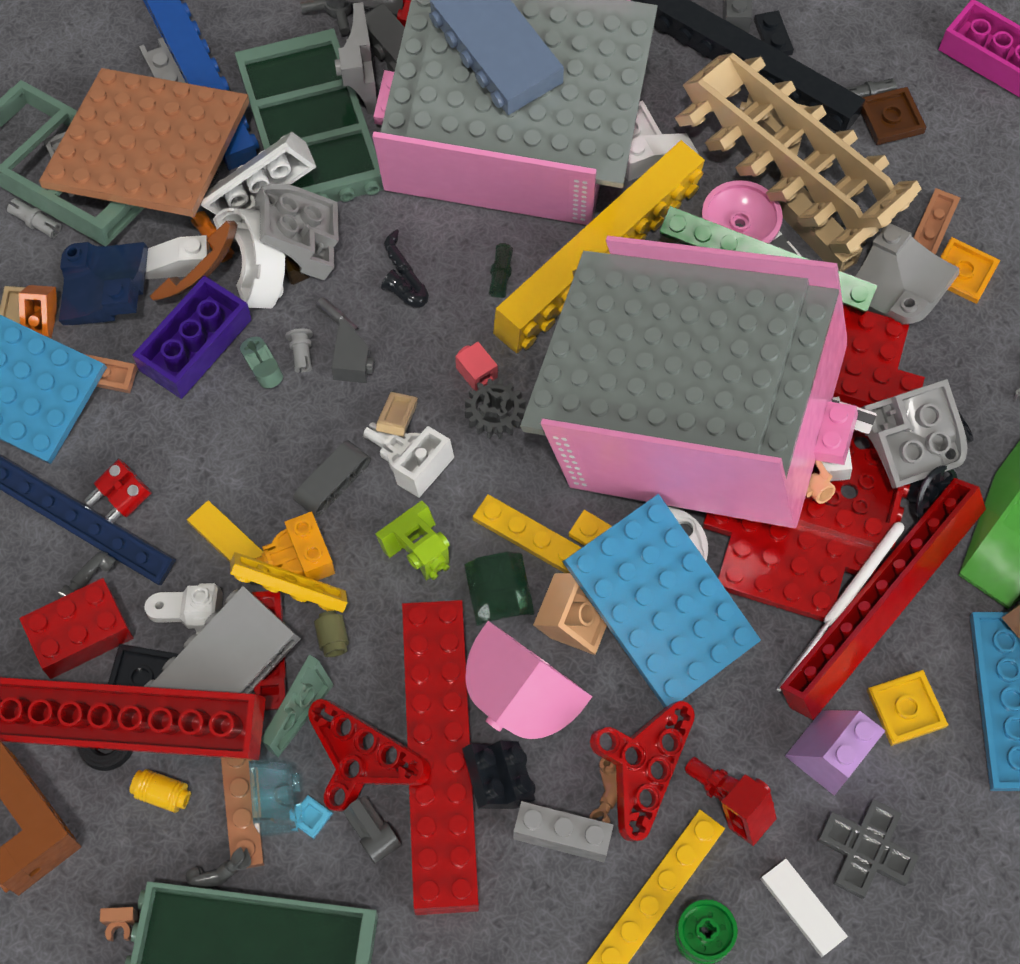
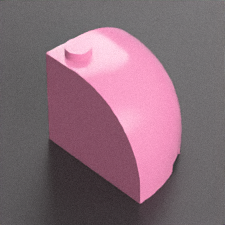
[465,621,592,739]

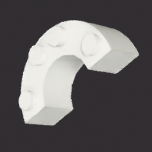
[213,208,286,308]

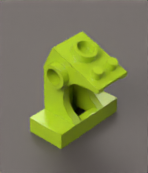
[375,500,450,581]

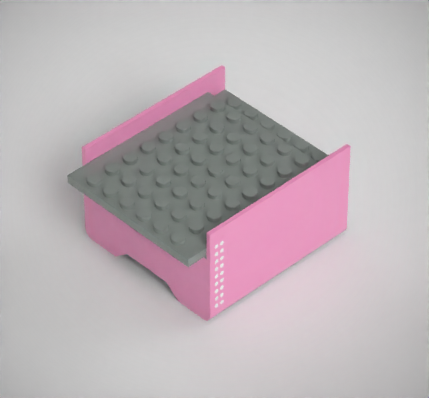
[372,0,658,225]
[520,235,858,528]

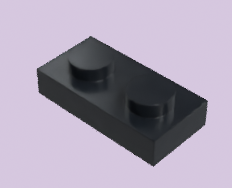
[754,10,794,56]

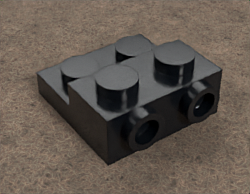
[462,740,536,809]

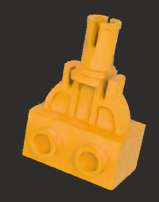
[243,511,335,583]

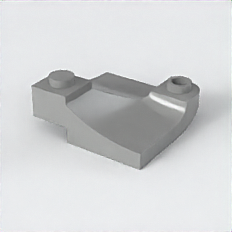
[334,2,377,115]
[255,183,339,280]
[855,223,959,324]
[860,379,968,489]

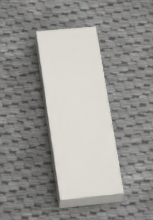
[760,859,848,958]

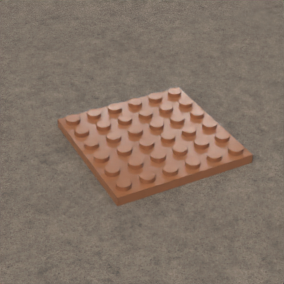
[39,68,250,217]

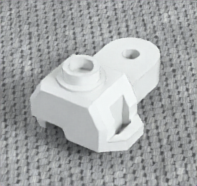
[144,583,223,634]

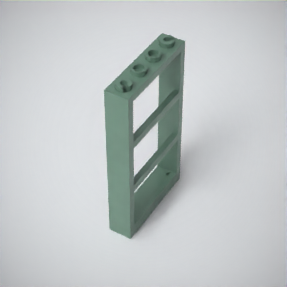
[0,80,144,247]

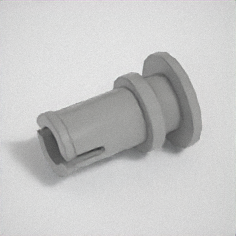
[285,328,313,373]

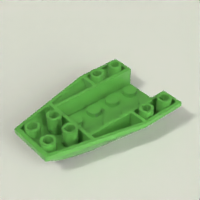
[958,441,1020,609]

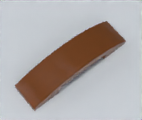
[150,221,238,300]

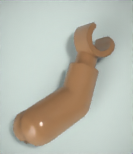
[589,758,617,824]

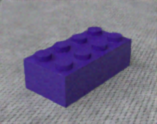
[132,275,252,399]

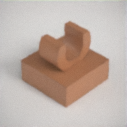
[100,907,139,941]

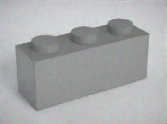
[513,801,613,863]

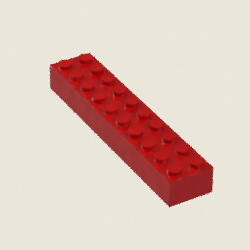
[402,600,479,915]
[0,677,266,760]

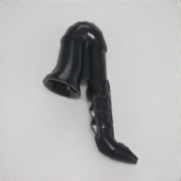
[381,229,429,308]

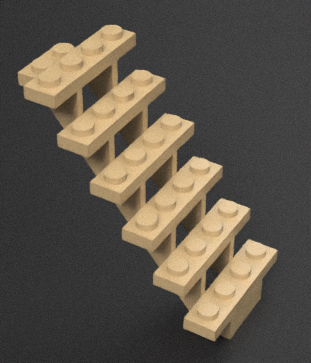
[675,53,921,254]

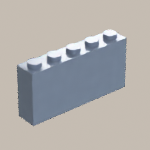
[429,0,564,115]

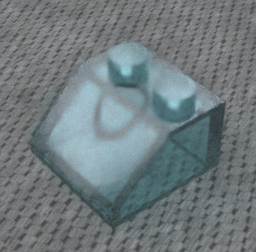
[249,760,304,837]

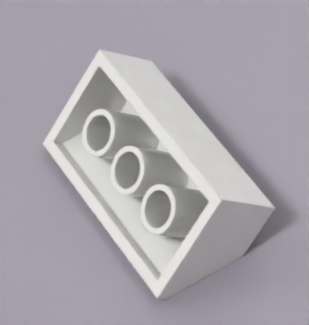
[201,131,317,215]

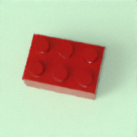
[19,578,134,680]

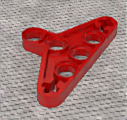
[308,699,431,812]
[590,701,695,841]

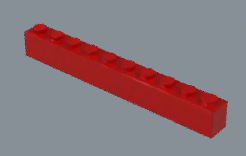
[780,478,986,720]

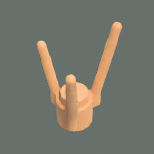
[806,460,836,504]

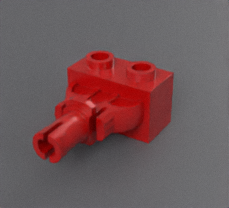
[685,757,777,846]

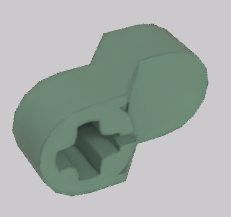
[240,336,283,389]

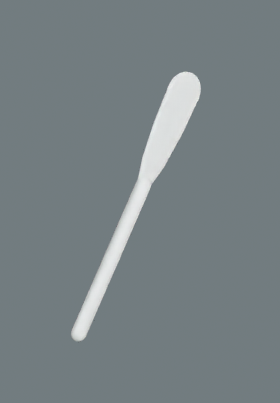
[777,522,904,692]

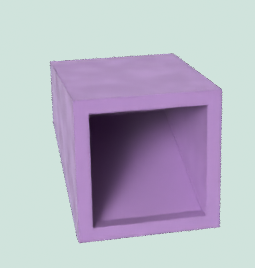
[785,710,885,795]

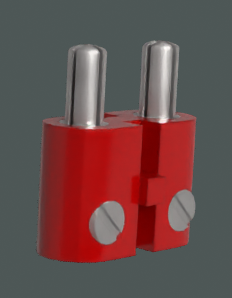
[84,458,152,522]

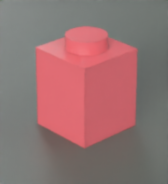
[455,342,498,391]

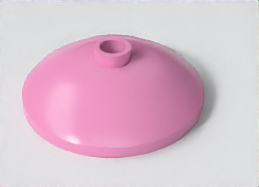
[702,180,783,244]

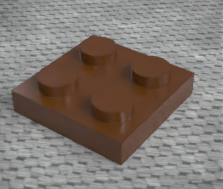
[861,87,927,145]

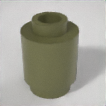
[314,611,349,657]

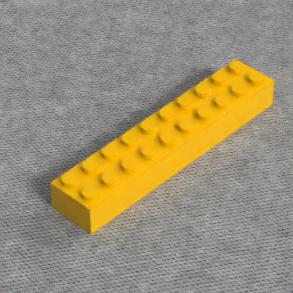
[493,140,705,354]

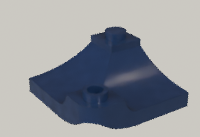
[59,242,148,325]

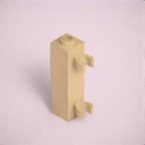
[778,187,866,272]

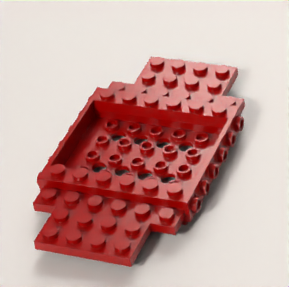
[703,305,925,622]

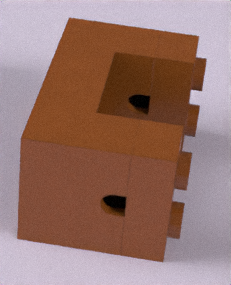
[0,740,82,896]

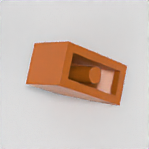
[18,285,57,338]

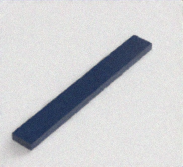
[0,454,176,585]

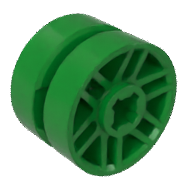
[674,899,738,964]

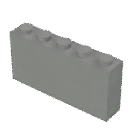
[144,586,301,694]

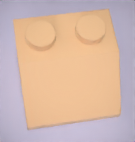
[533,573,607,655]

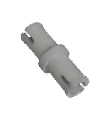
[7,198,62,239]

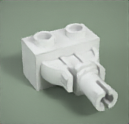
[363,422,454,498]

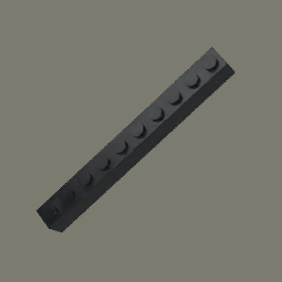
[633,0,866,132]

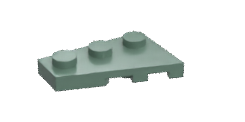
[261,655,334,758]

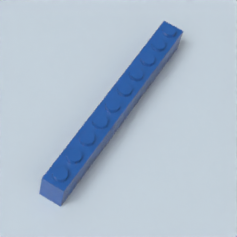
[143,0,259,170]

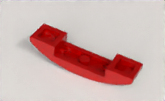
[251,591,287,711]

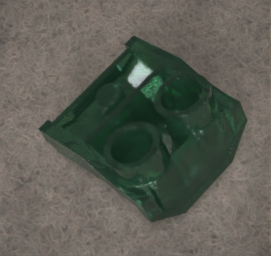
[464,552,534,626]

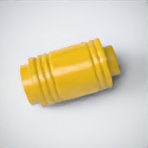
[130,769,191,813]

